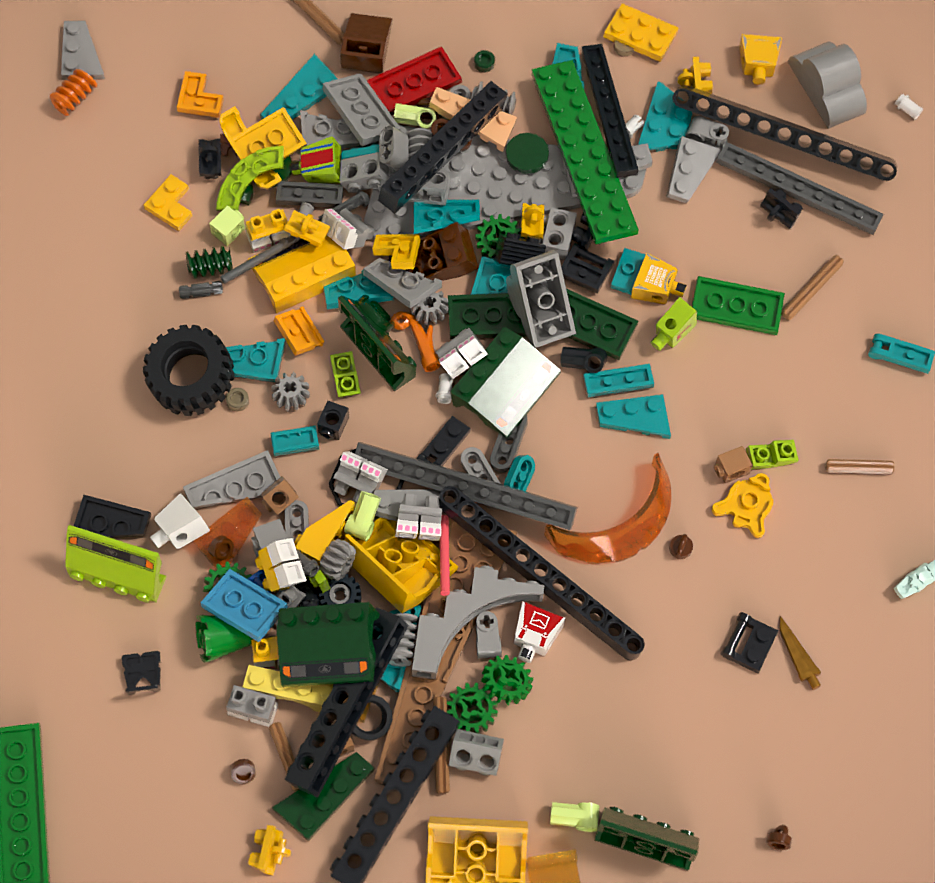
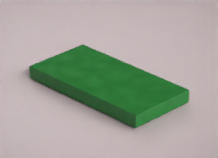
[692,276,785,335]

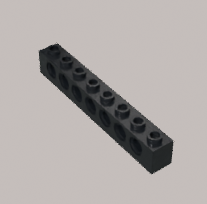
[378,81,508,214]
[284,607,409,798]
[330,706,460,883]

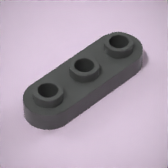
[490,414,528,473]

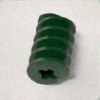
[185,246,233,279]

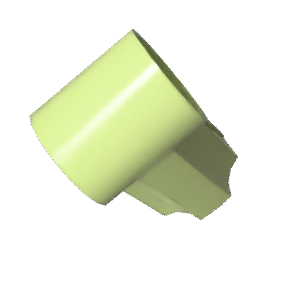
[394,103,436,128]
[344,491,381,541]
[550,802,600,832]

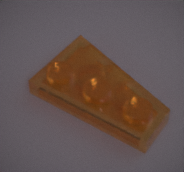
[193,497,262,569]

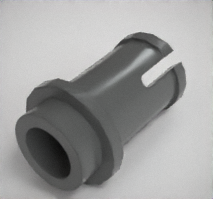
[292,550,319,577]

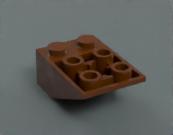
[340,13,393,73]
[406,222,479,281]

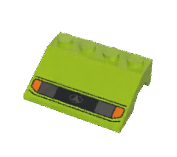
[65,525,166,603]

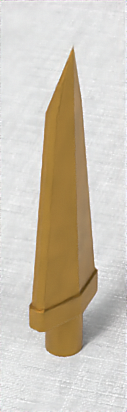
[779,616,821,690]

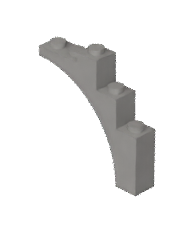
[412,566,544,680]

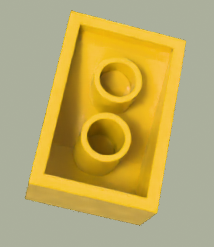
[294,500,355,566]

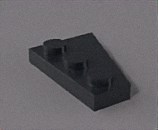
[74,495,151,538]

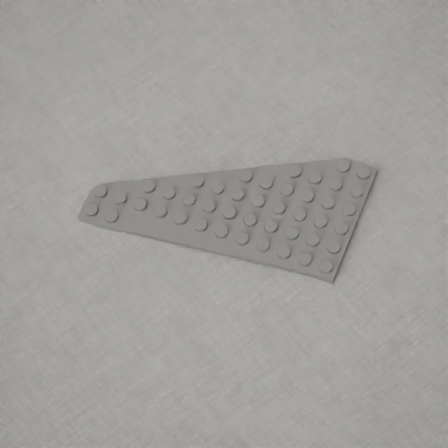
[363,124,646,240]

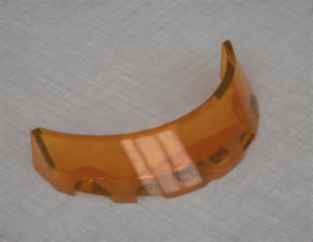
[544,453,672,564]

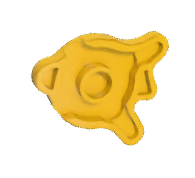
[711,473,773,538]

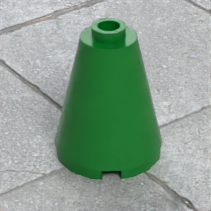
[195,615,254,662]

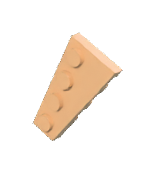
[429,87,517,152]

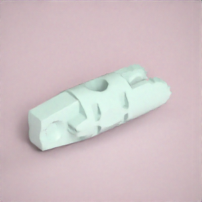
[893,560,935,599]

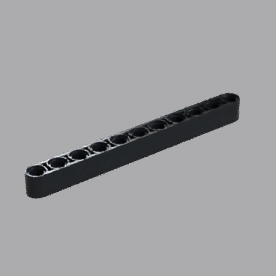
[673,85,897,181]
[439,486,645,660]

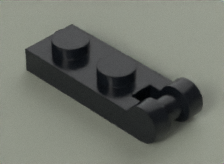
[416,416,471,466]

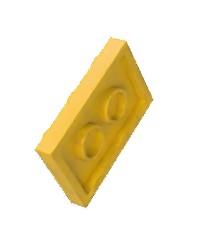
[603,3,679,62]

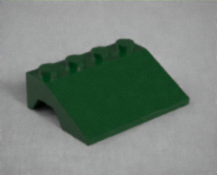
[594,807,699,871]

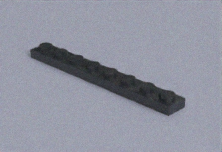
[581,44,639,178]

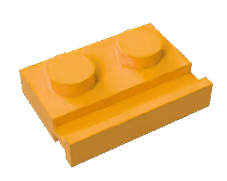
[273,306,324,356]

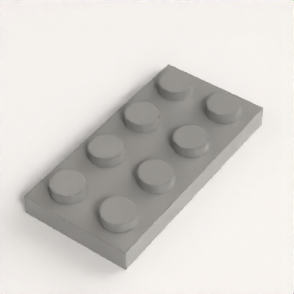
[322,73,401,146]

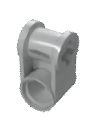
[685,116,729,149]
[476,611,502,659]

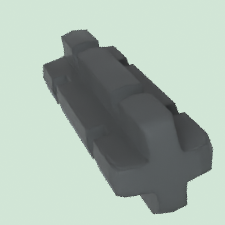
[179,281,223,299]

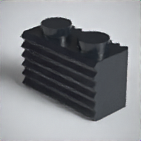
[493,232,546,266]

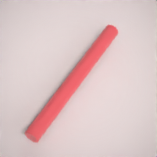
[440,515,450,596]

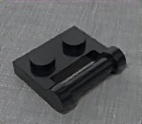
[561,243,615,294]
[720,612,779,674]

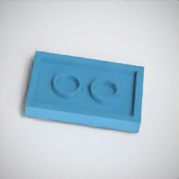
[201,569,288,642]

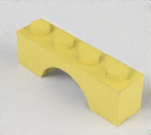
[243,665,334,712]

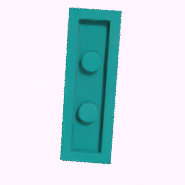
[583,364,654,398]

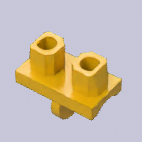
[677,57,713,101]
[521,203,544,239]
[284,210,330,247]
[248,825,291,876]

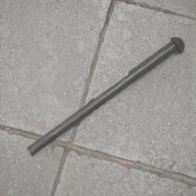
[220,191,370,284]

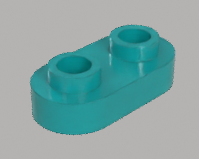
[504,455,535,491]

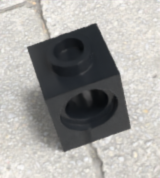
[317,400,349,440]

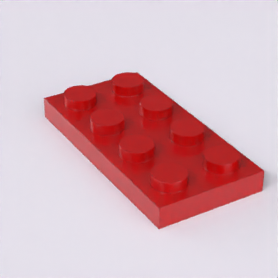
[367,46,462,115]

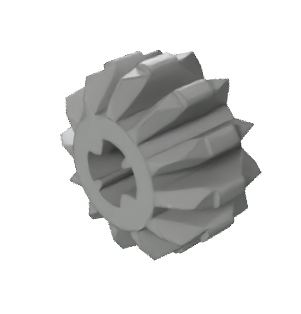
[411,291,448,326]
[271,372,310,411]
[319,539,356,581]

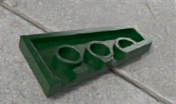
[272,752,375,842]

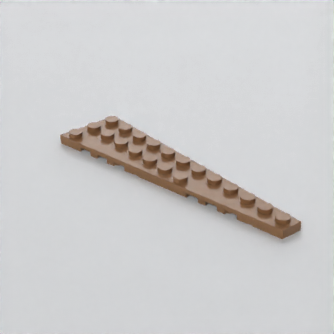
[374,517,517,783]

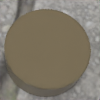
[614,40,634,56]
[226,388,249,412]

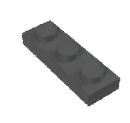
[276,181,343,208]

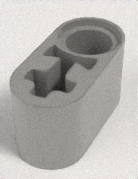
[379,125,409,171]

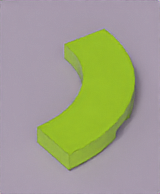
[216,146,284,211]

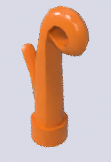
[390,311,441,372]

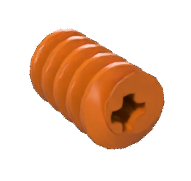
[50,69,98,116]

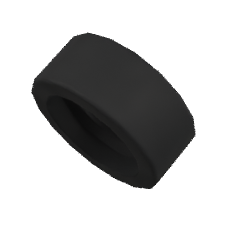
[352,694,392,740]

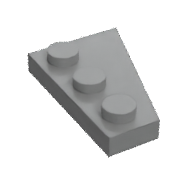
[666,136,722,203]
[363,258,442,309]

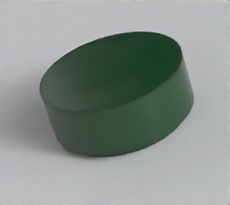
[474,50,495,72]

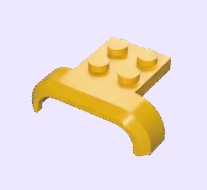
[219,106,307,190]

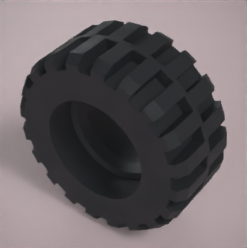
[143,324,234,416]

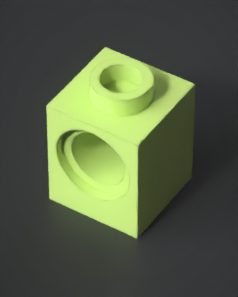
[209,206,245,246]

